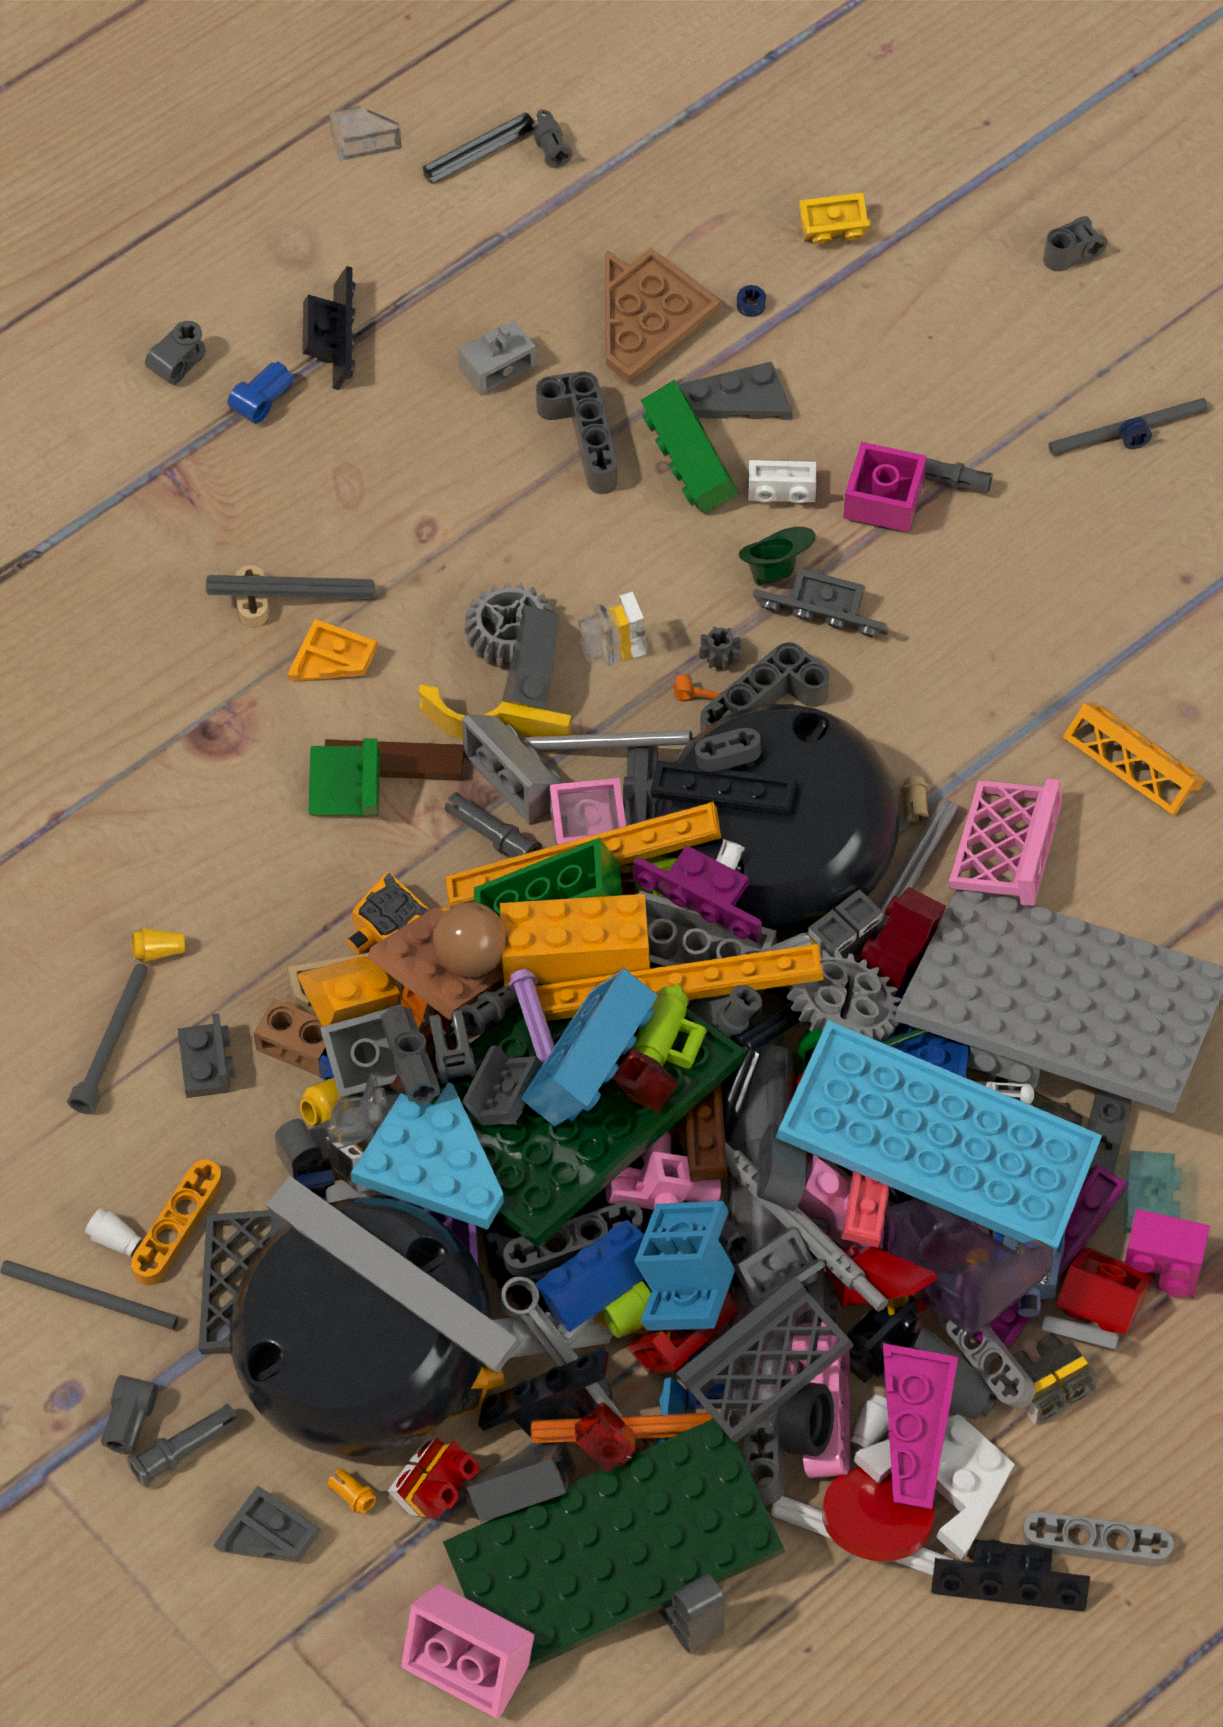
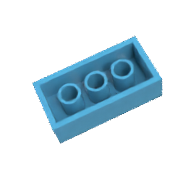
[521,968,658,1126]

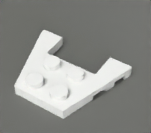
[854,1415,1015,1561]

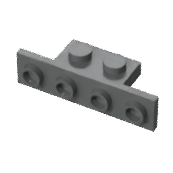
[753,568,889,638]

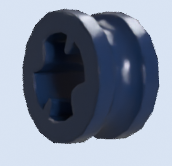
[736,285,766,317]
[1118,417,1152,449]

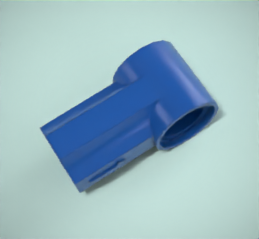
[227,361,294,424]

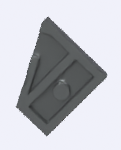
[213,1486,321,1562]

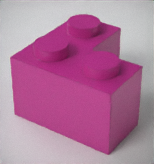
[1124,1209,1210,1298]

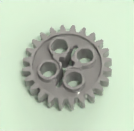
[786,950,902,1042]

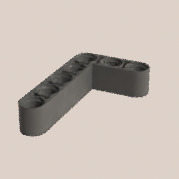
[658,1573,725,1654]

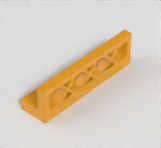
[1063,702,1206,815]

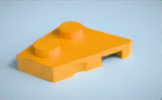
[287,619,378,682]

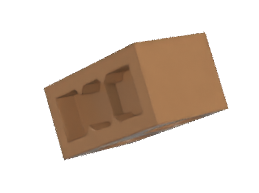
[254,998,328,1077]

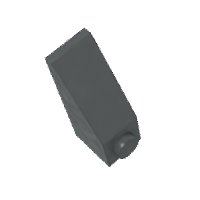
[502,605,559,710]

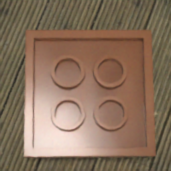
[367,906,504,1020]

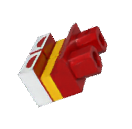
[388,1435,480,1519]

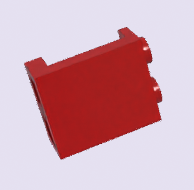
[626,1290,739,1375]

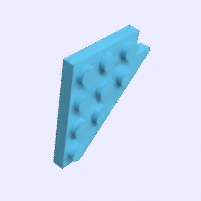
[351,1083,504,1229]

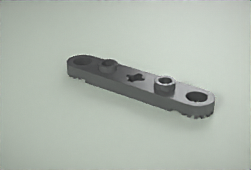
[1084,1088,1132,1181]

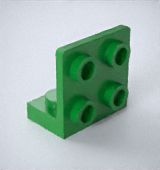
[309,738,380,816]

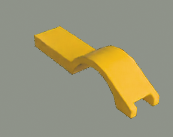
[418,684,572,740]

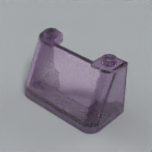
[882,1198,1054,1333]

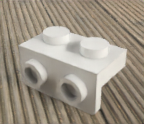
[748,460,816,503]

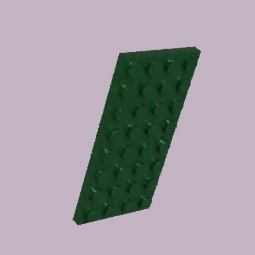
[443,1419,786,1671]

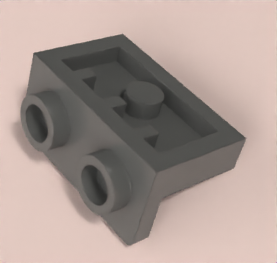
[178,1013,235,1098]

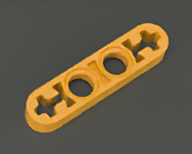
[131,1159,222,1285]

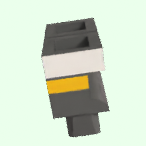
[809,889,884,959]

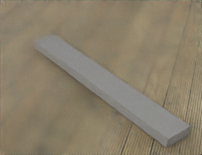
[266,1176,521,1373]

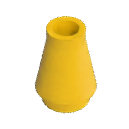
[132,927,185,963]

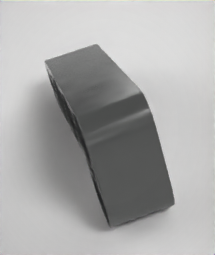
[536,371,617,494]
[700,642,829,732]
[275,1089,400,1181]

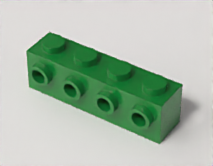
[640,379,739,514]

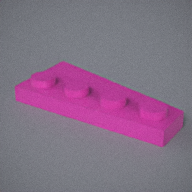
[883,1343,958,1510]

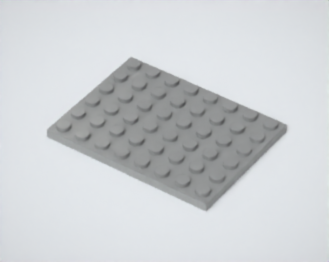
[895,889,1223,1114]

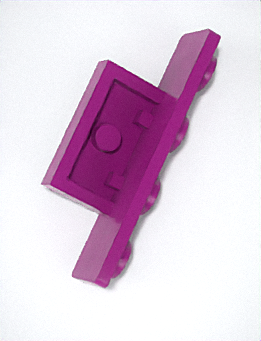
[633,845,762,943]

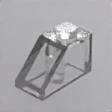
[329,106,402,161]

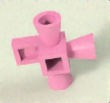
[604,1132,721,1210]

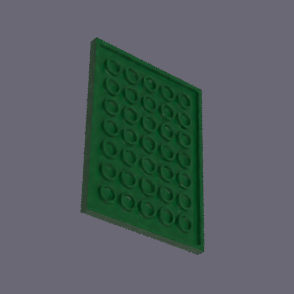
[382,983,746,1248]

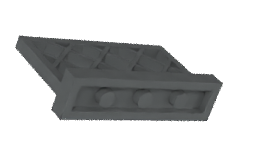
[199,1210,288,1354]
[676,1277,854,1444]

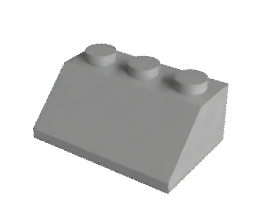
[462,715,562,825]

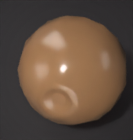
[432,902,508,978]

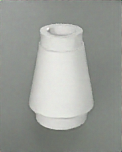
[85,1208,143,1257]
[850,1394,889,1450]

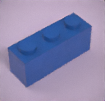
[535,1220,645,1332]

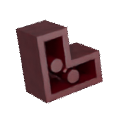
[860,887,946,993]

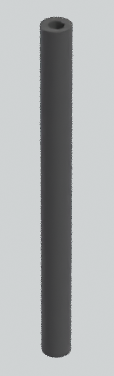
[1049,398,1208,455]
[1,1260,178,1330]

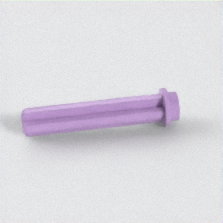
[509,969,554,1063]

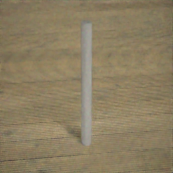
[523,731,693,750]

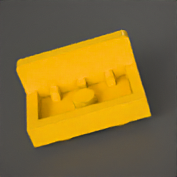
[798,192,871,244]

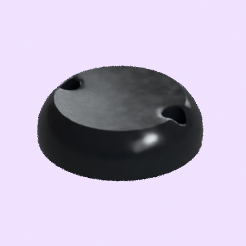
[654,704,900,938]
[230,1197,491,1457]

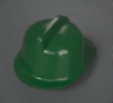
[739,527,816,586]

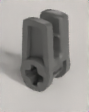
[429,1009,477,1085]

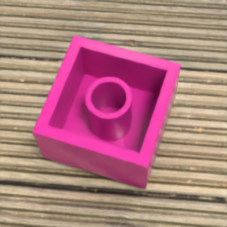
[843,442,927,532]

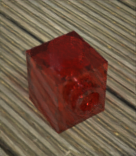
[611,1049,679,1113]
[574,1401,636,1473]

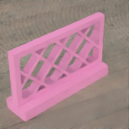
[949,779,1062,906]

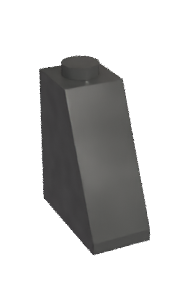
[465,1442,576,1522]

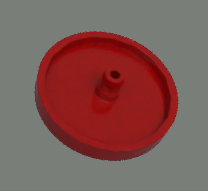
[822,1467,935,1561]

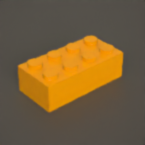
[500,894,650,986]

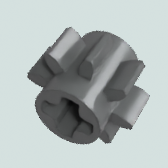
[699,626,741,670]

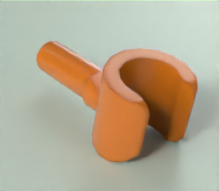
[673,674,721,702]

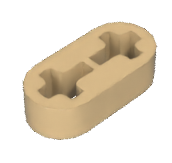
[235,565,269,628]

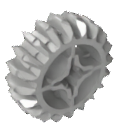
[464,582,554,669]

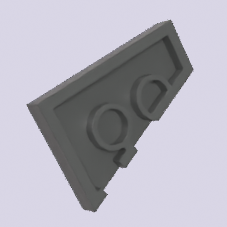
[678,361,792,420]

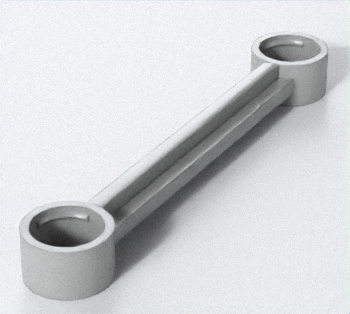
[499,1277,654,1462]

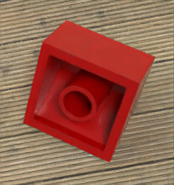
[1055,1246,1155,1335]

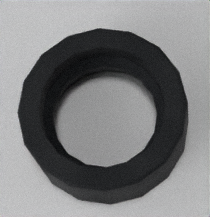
[778,1382,834,1457]

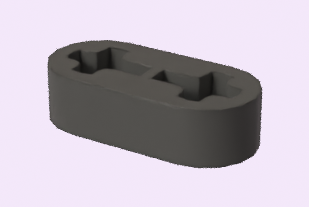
[695,728,762,772]

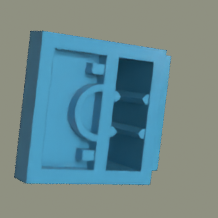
[634,1201,735,1330]

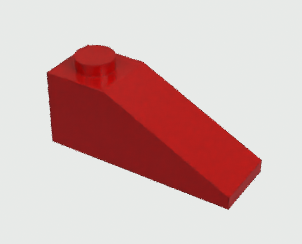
[825,1244,938,1307]

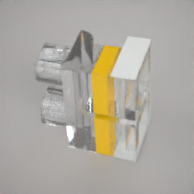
[578,592,646,666]

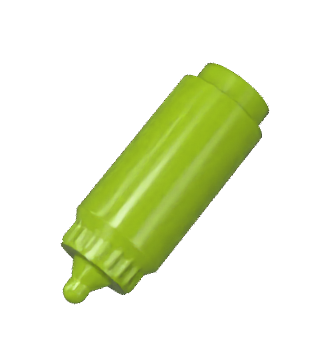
[630,984,707,1073]

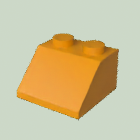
[297,956,400,1027]

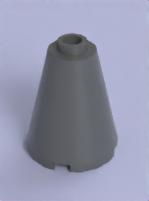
[908,1326,996,1420]

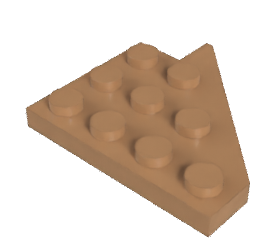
[605,248,721,384]

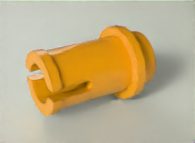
[327,1468,376,1514]

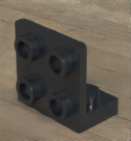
[846,1297,919,1383]

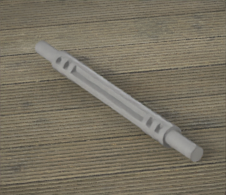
[726,1143,888,1312]

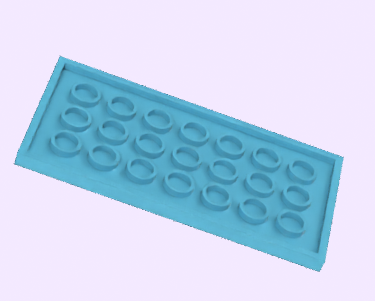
[775,1020,1102,1256]

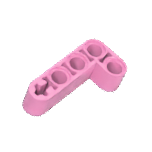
[792,1322,850,1479]

